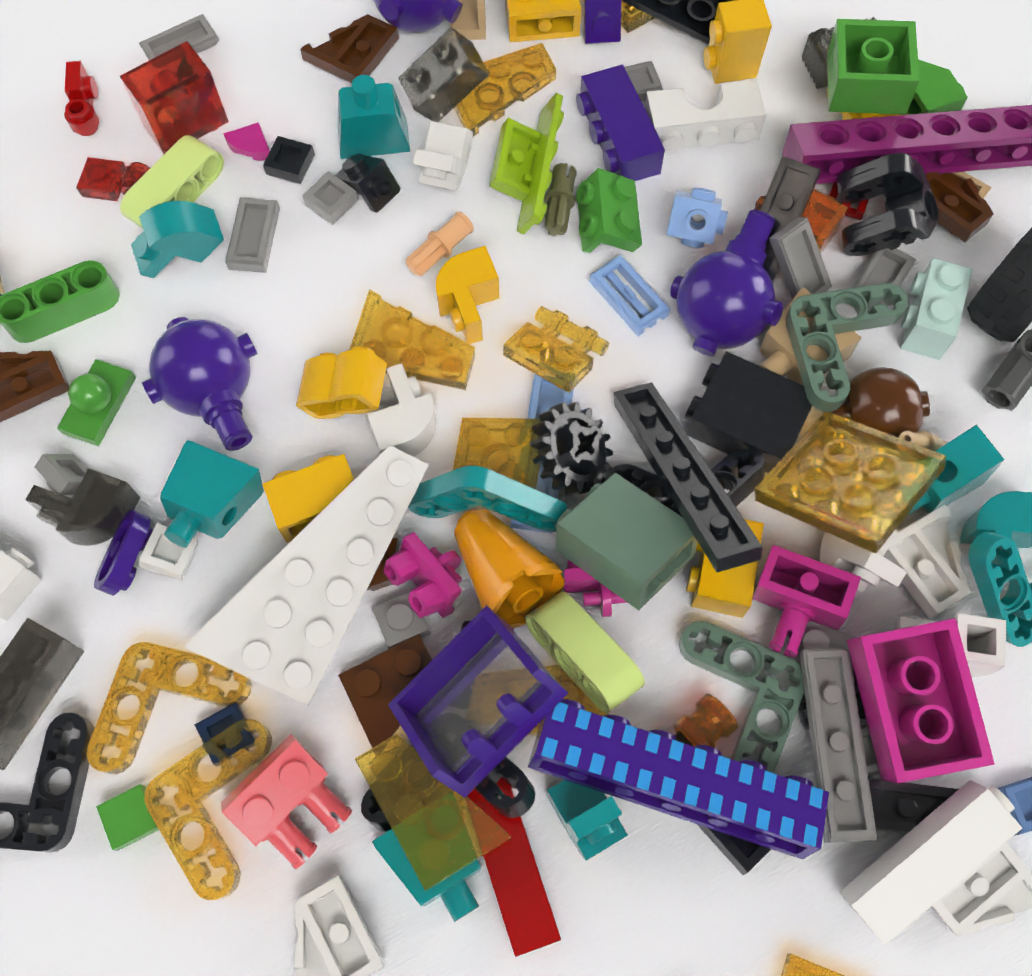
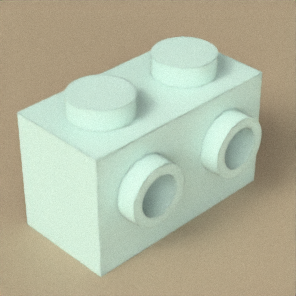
[900,258,973,360]

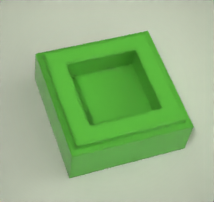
[96,784,162,851]

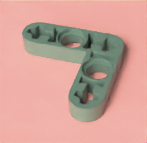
[785,283,908,412]
[679,621,804,773]

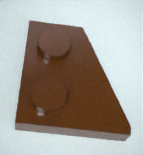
[300,14,399,83]
[925,172,994,243]
[0,350,70,422]
[338,634,432,756]

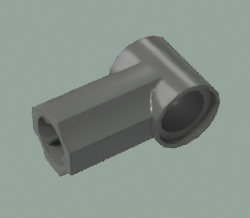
[981,329,1032,411]

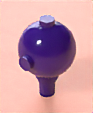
[373,0,463,33]
[670,210,783,357]
[141,317,258,451]

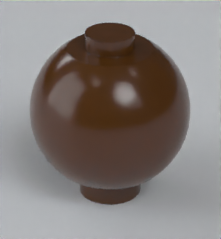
[830,367,930,451]

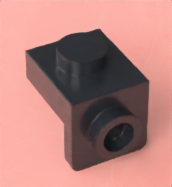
[335,154,400,213]

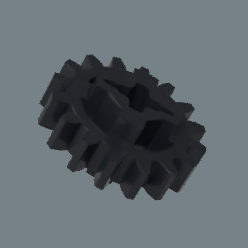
[530,402,613,496]

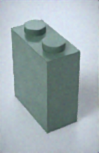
[556,473,697,611]

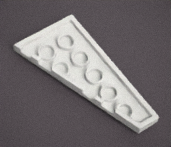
[183,445,429,706]

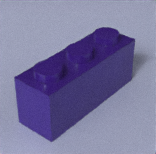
[576,64,665,181]

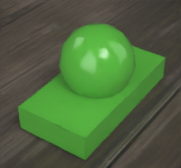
[57,359,136,447]

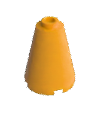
[454,509,565,629]

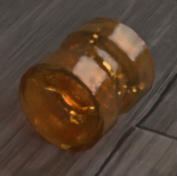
[673,693,739,748]

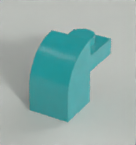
[131,201,224,279]
[960,491,1032,563]
[546,780,628,861]

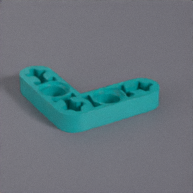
[408,466,568,532]
[968,532,1032,647]

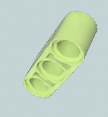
[120,135,224,228]
[525,591,645,713]

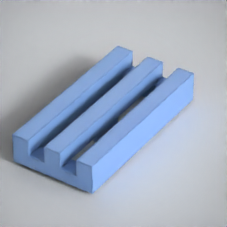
[589,255,670,336]

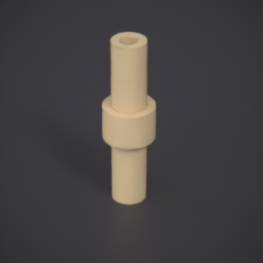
[898,431,948,457]

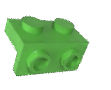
[576,168,642,253]

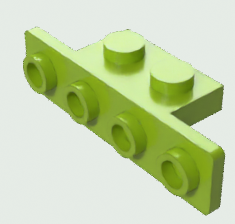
[489,92,564,235]

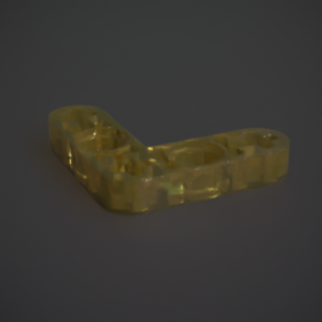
[87,642,252,775]
[144,719,272,900]

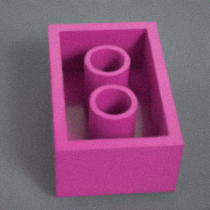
[846,618,995,783]

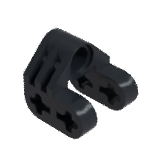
[836,153,939,256]

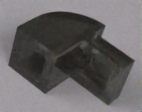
[25,468,141,546]

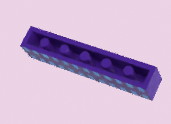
[527,699,829,860]

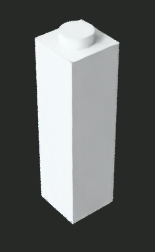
[839,780,1022,946]

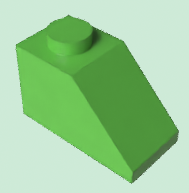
[907,59,968,115]

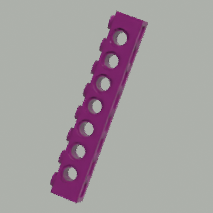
[782,105,1032,184]

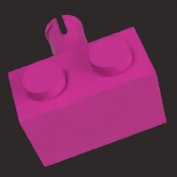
[752,545,861,657]

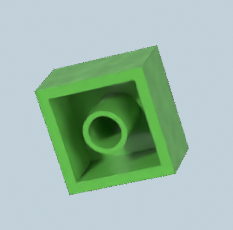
[827,19,920,115]

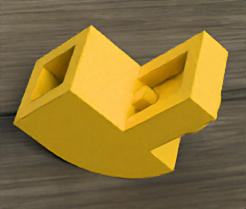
[436,245,500,345]

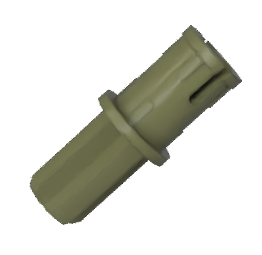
[545,163,577,237]

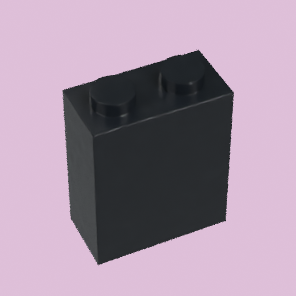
[684,351,812,477]

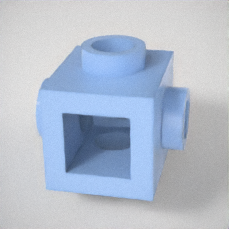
[666,188,728,248]

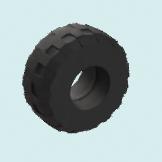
[967,227,1032,342]

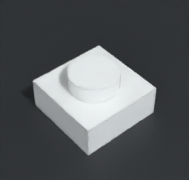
[139,523,198,581]

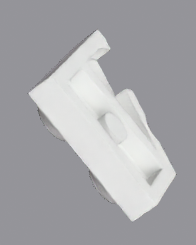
[884,505,971,620]
[931,842,1032,937]
[294,875,386,976]

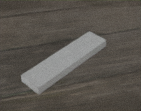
[799,648,877,843]

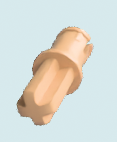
[405,212,474,276]

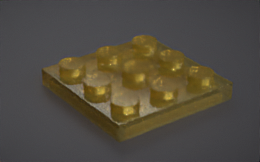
[755,412,946,554]

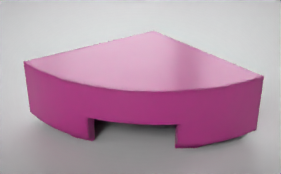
[223,122,270,161]

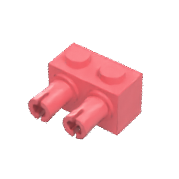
[221,734,352,869]

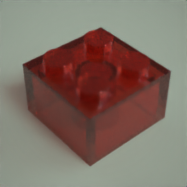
[120,41,229,155]

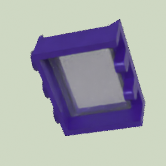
[388,605,568,798]

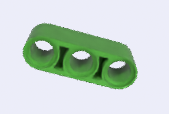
[0,260,120,343]

